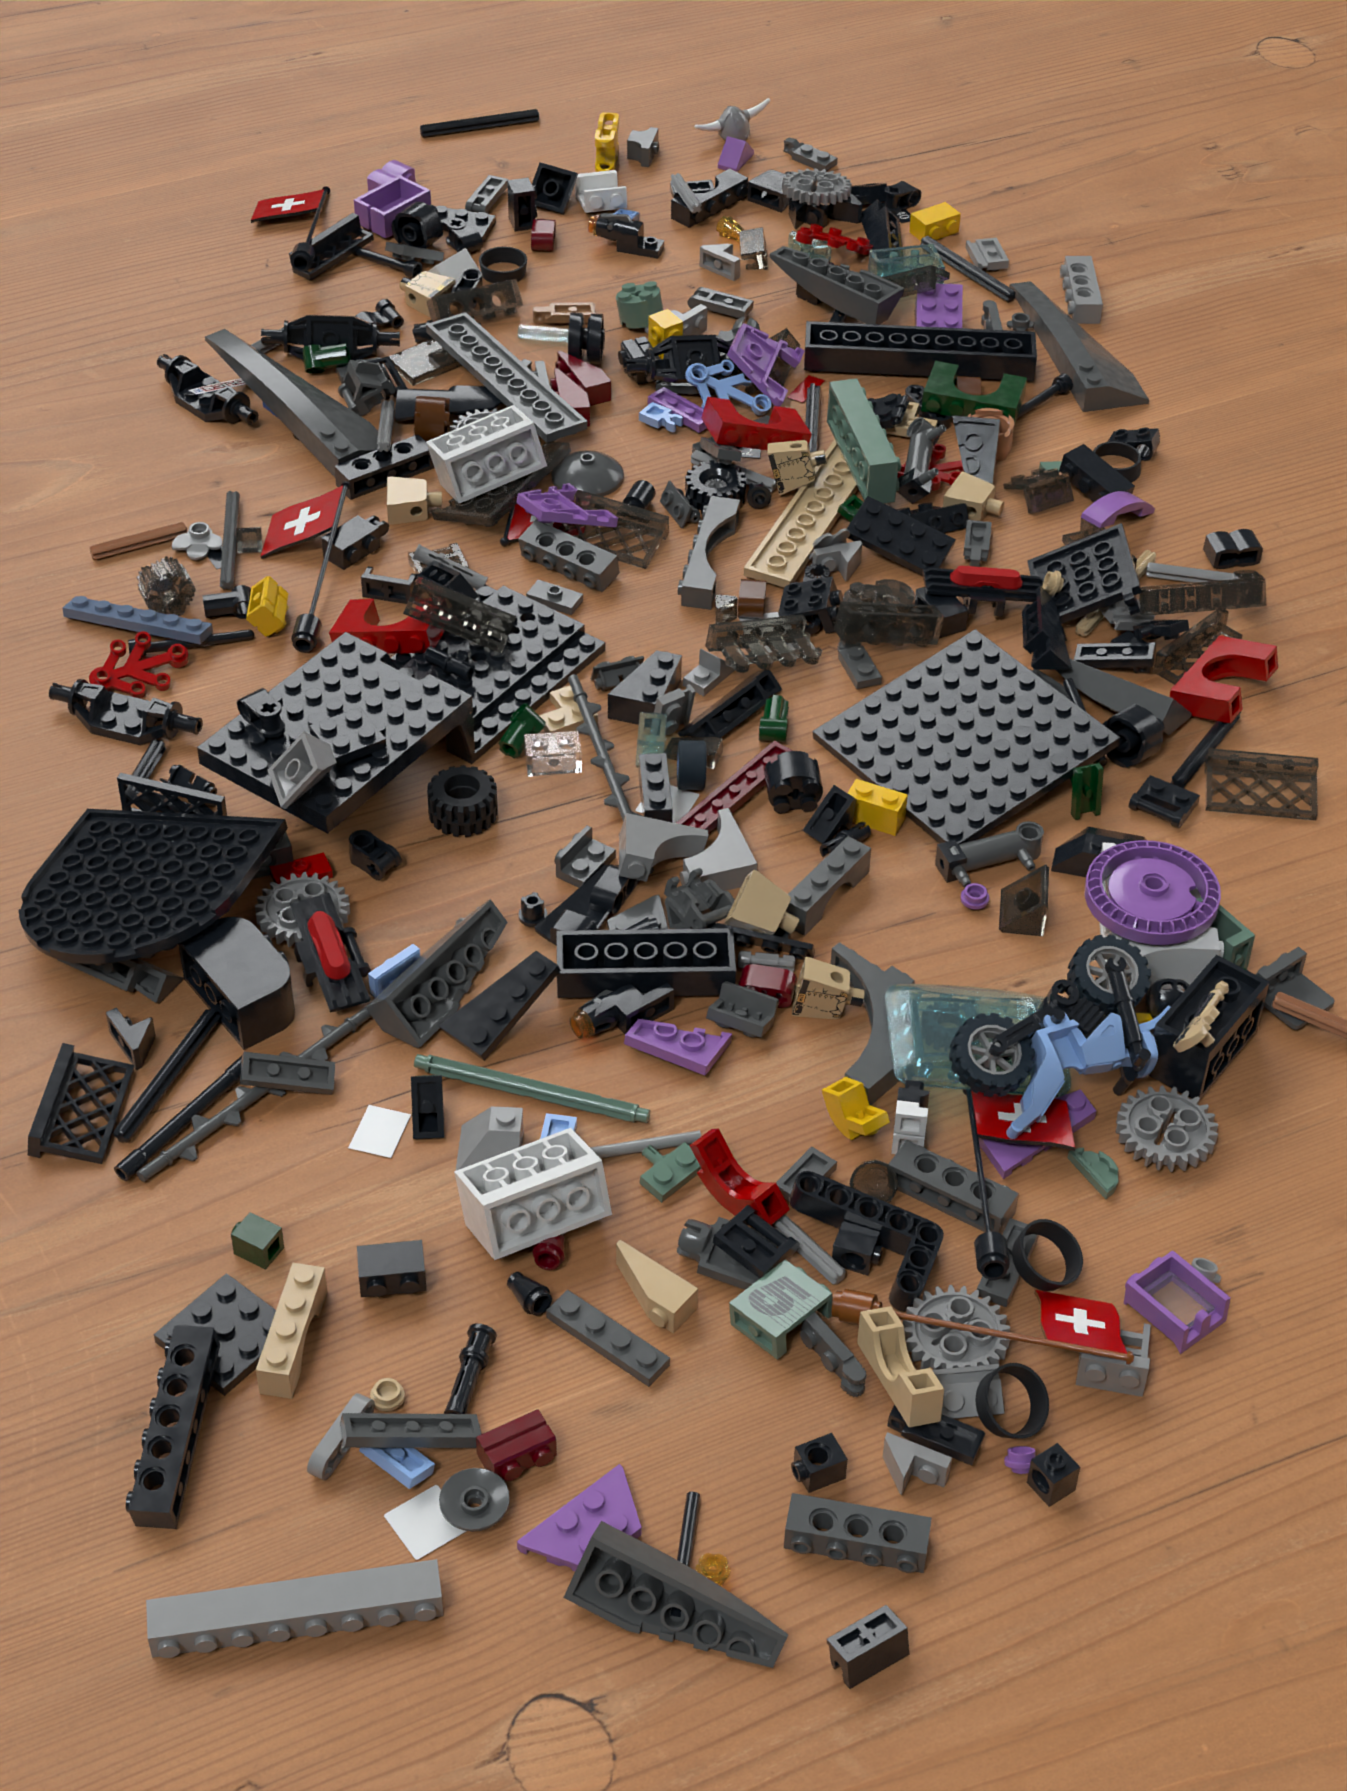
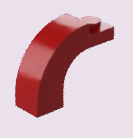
[689,1128,790,1225]

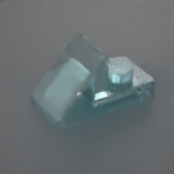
[788,231,831,262]
[635,712,667,768]

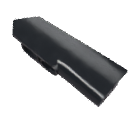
[395,385,502,421]
[535,864,640,946]

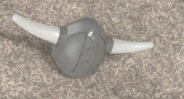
[694,98,770,141]

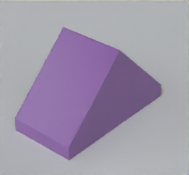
[718,136,754,172]

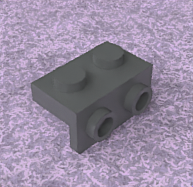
[706,981,779,1037]

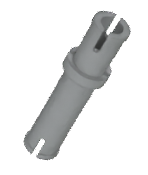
[412,544,488,589]

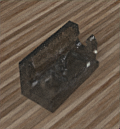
[739,227,768,270]

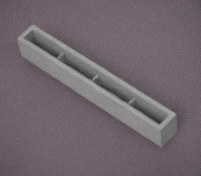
[146,1559,443,1658]

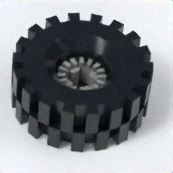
[685,460,746,514]

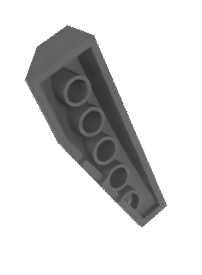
[770,246,905,325]
[1056,659,1192,735]
[365,899,508,1048]
[563,1521,788,1668]

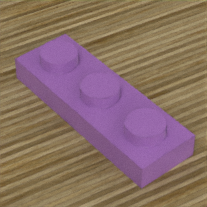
[648,387,707,433]

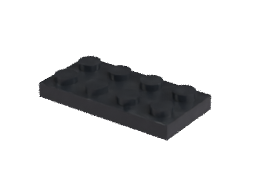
[847,496,956,575]

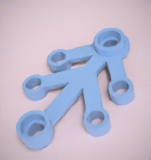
[685,360,771,415]

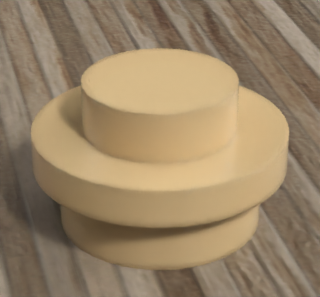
[1042,571,1064,596]
[370,1378,405,1411]

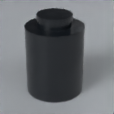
[622,480,656,517]

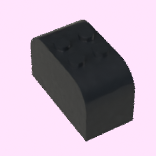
[178,917,295,1050]

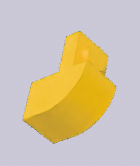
[821,1077,890,1140]

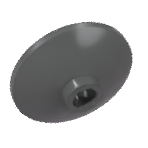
[439,1468,510,1531]

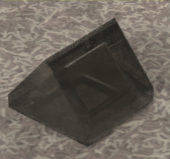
[236,527,263,553]
[715,594,738,628]

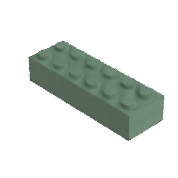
[827,378,901,503]

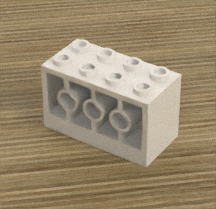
[426,405,547,504]
[454,1128,612,1260]

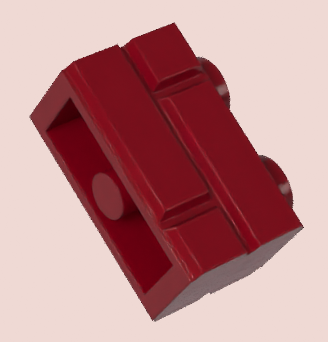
[476,1409,557,1481]

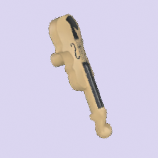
[1173,981,1229,1052]

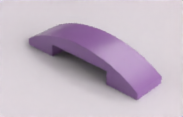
[1081,491,1155,528]

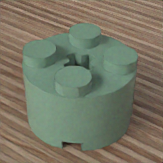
[616,281,663,328]

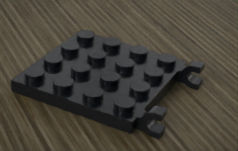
[1027,523,1142,641]

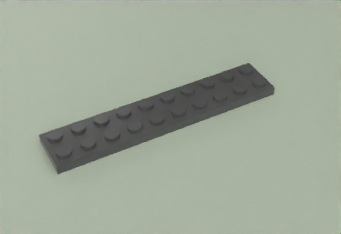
[426,312,587,443]

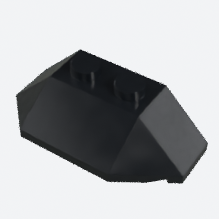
[1051,827,1146,877]

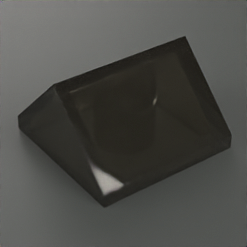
[999,864,1049,936]

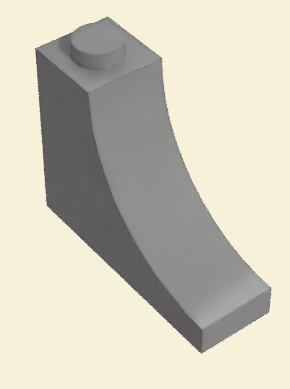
[680,808,757,891]
[619,813,708,881]

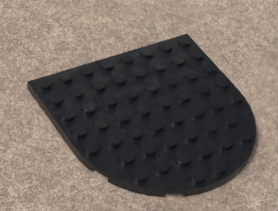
[18,808,288,966]

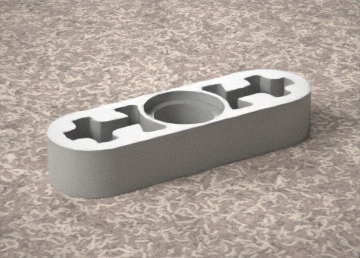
[307,1393,375,1481]

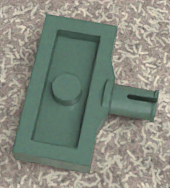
[640,1142,702,1203]

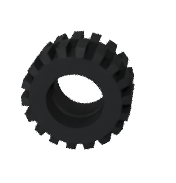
[427,765,498,837]

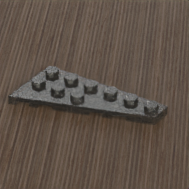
[431,441,571,527]

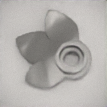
[172,522,222,561]
[808,528,850,561]

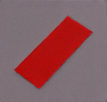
[787,375,825,403]

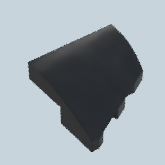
[851,183,887,205]

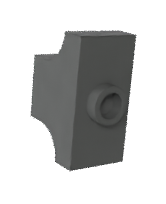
[627,127,659,167]

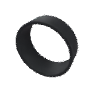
[479,246,527,285]
[1093,441,1141,483]
[1012,1219,1083,1291]
[975,1363,1049,1439]

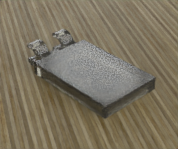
[389,339,462,386]

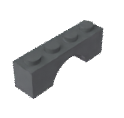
[786,836,871,936]

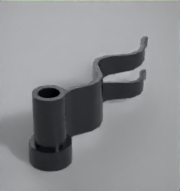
[355,299,404,328]

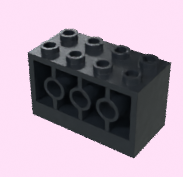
[1148,955,1270,1101]

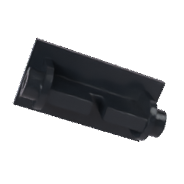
[160,765,217,807]

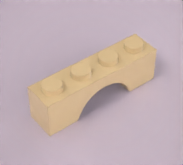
[256,1263,328,1399]
[857,1306,944,1427]

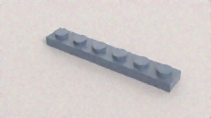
[62,596,213,644]

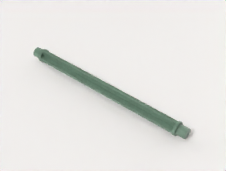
[414,1054,651,1123]

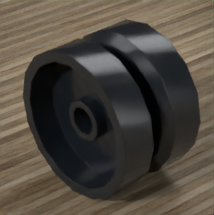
[568,312,605,365]

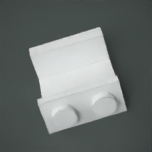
[575,170,627,213]

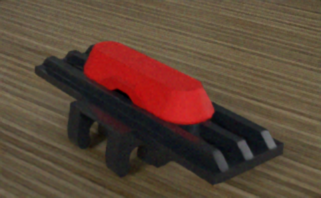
[922,565,1043,617]
[290,893,371,1013]

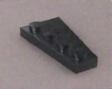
[438,951,561,1061]

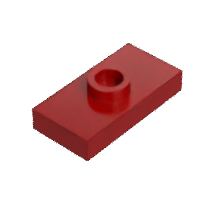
[269,852,333,884]

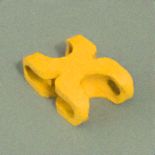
[595,112,619,172]

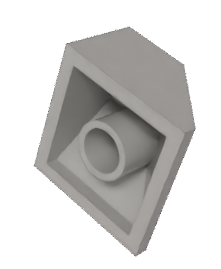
[268,731,337,809]
[456,1106,524,1171]

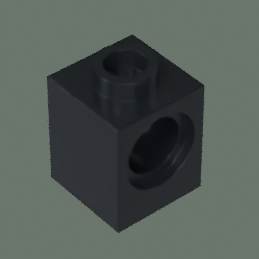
[832,1221,883,1276]
[791,1433,848,1493]
[1027,1443,1080,1507]

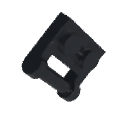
[1128,775,1200,828]
[713,1205,800,1279]

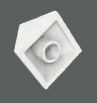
[428,248,483,283]

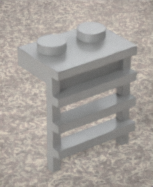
[1075,1323,1151,1397]

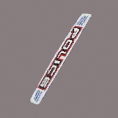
[188,379,246,395]

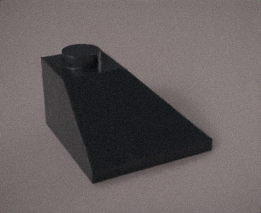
[532,162,578,215]

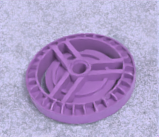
[1084,840,1221,945]

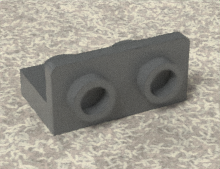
[554,825,616,888]

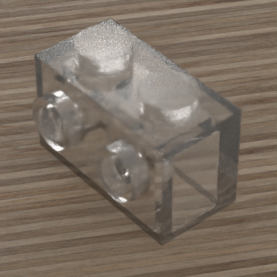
[524,731,582,776]

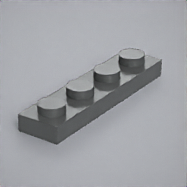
[546,1289,670,1387]
[340,1413,482,1448]

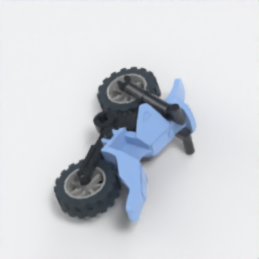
[949,935,1170,1139]

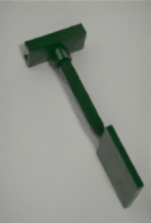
[1069,763,1104,820]

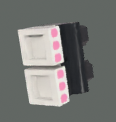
[891,1080,930,1154]

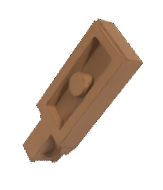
[533,302,596,324]

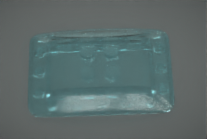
[885,984,1071,1097]

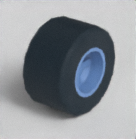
[677,740,707,790]

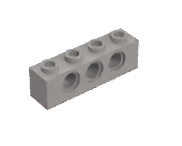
[1060,256,1103,324]

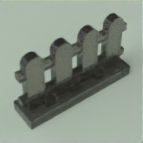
[705,614,822,673]

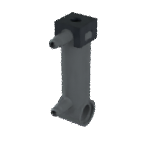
[897,417,946,504]
[935,821,1044,887]

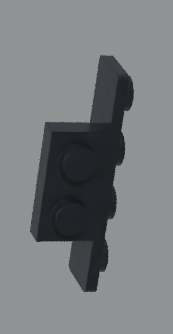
[896,503,969,533]
[706,922,815,960]

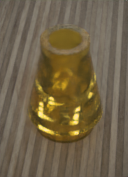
[716,216,749,244]

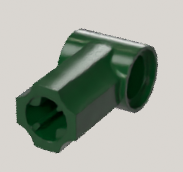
[303,344,350,374]
[759,695,789,743]
[498,703,546,758]

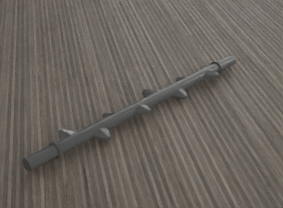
[568,674,654,874]
[137,1007,372,1182]

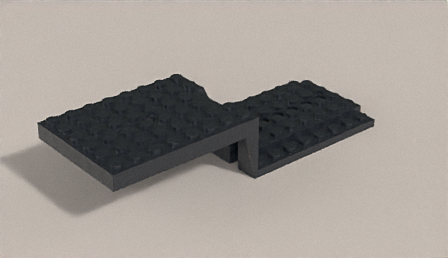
[197,584,605,834]

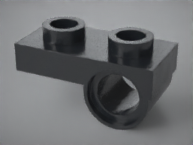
[1108,427,1160,461]

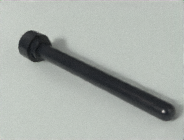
[339,246,423,279]
[1017,373,1073,419]
[128,629,255,659]

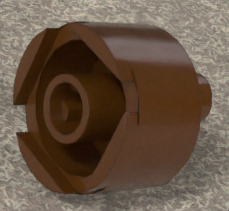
[413,396,450,441]

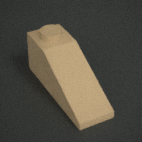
[616,1240,698,1333]

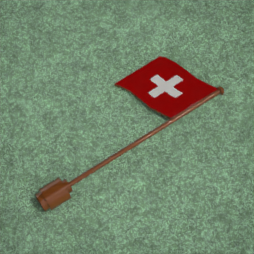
[831,1289,1134,1364]

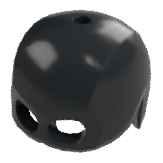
[1145,978,1190,1019]

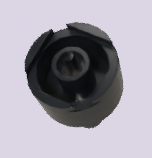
[391,202,443,249]
[1103,704,1165,767]
[764,751,823,814]

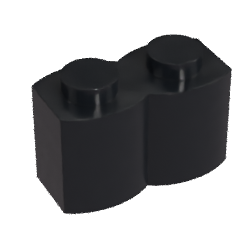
[1203,529,1263,569]

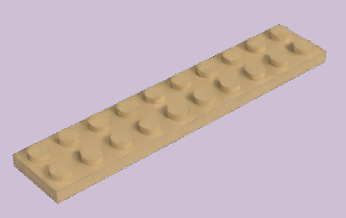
[743,439,858,587]

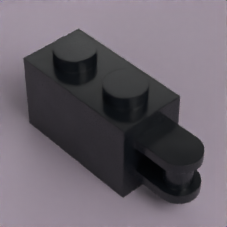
[321,515,389,570]

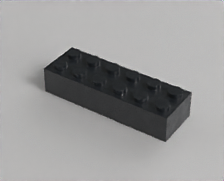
[557,928,736,998]

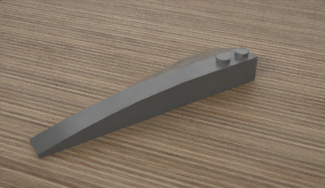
[1009,281,1149,412]
[205,329,378,477]

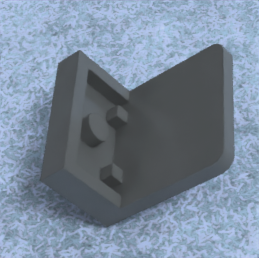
[1256,947,1335,1030]

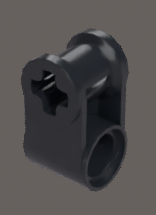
[883,181,922,214]
[446,218,483,253]
[450,269,483,308]
[237,688,285,738]
[349,830,402,880]

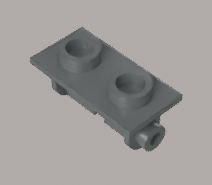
[660,481,700,528]
[590,656,644,691]

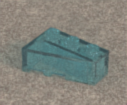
[868,244,945,288]

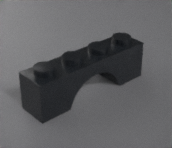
[671,169,748,228]

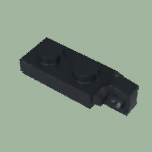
[887,1405,985,1466]

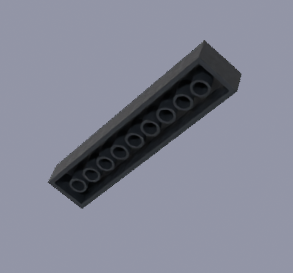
[804,321,1037,381]

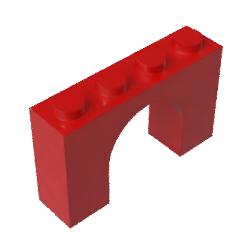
[701,397,812,451]
[329,597,451,654]
[1169,635,1278,724]

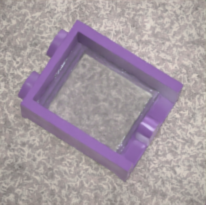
[1124,1250,1230,1354]

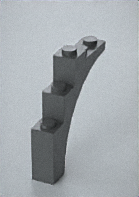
[831,942,915,1105]

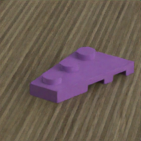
[624,1019,732,1075]

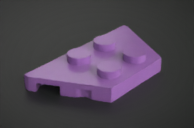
[517,1464,642,1571]

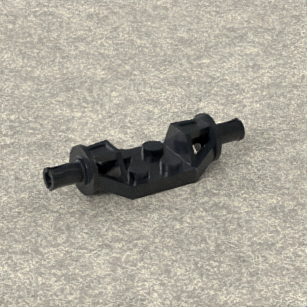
[261,315,400,361]
[623,335,741,383]
[157,354,259,425]
[49,679,203,745]

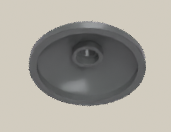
[551,450,624,498]

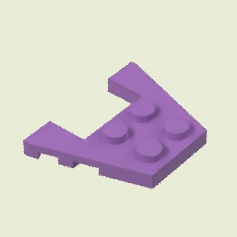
[727,323,805,406]
[516,483,618,527]

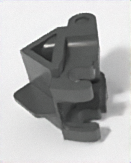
[338,360,395,416]
[664,868,735,929]

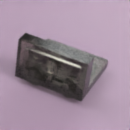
[1003,468,1074,514]

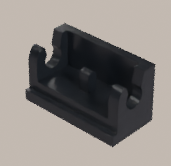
[361,566,419,605]
[826,1605,910,1689]

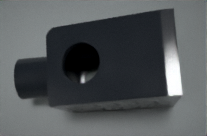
[747,170,791,213]

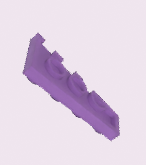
[979,1089,1096,1179]

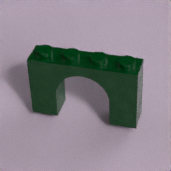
[921,361,1027,425]

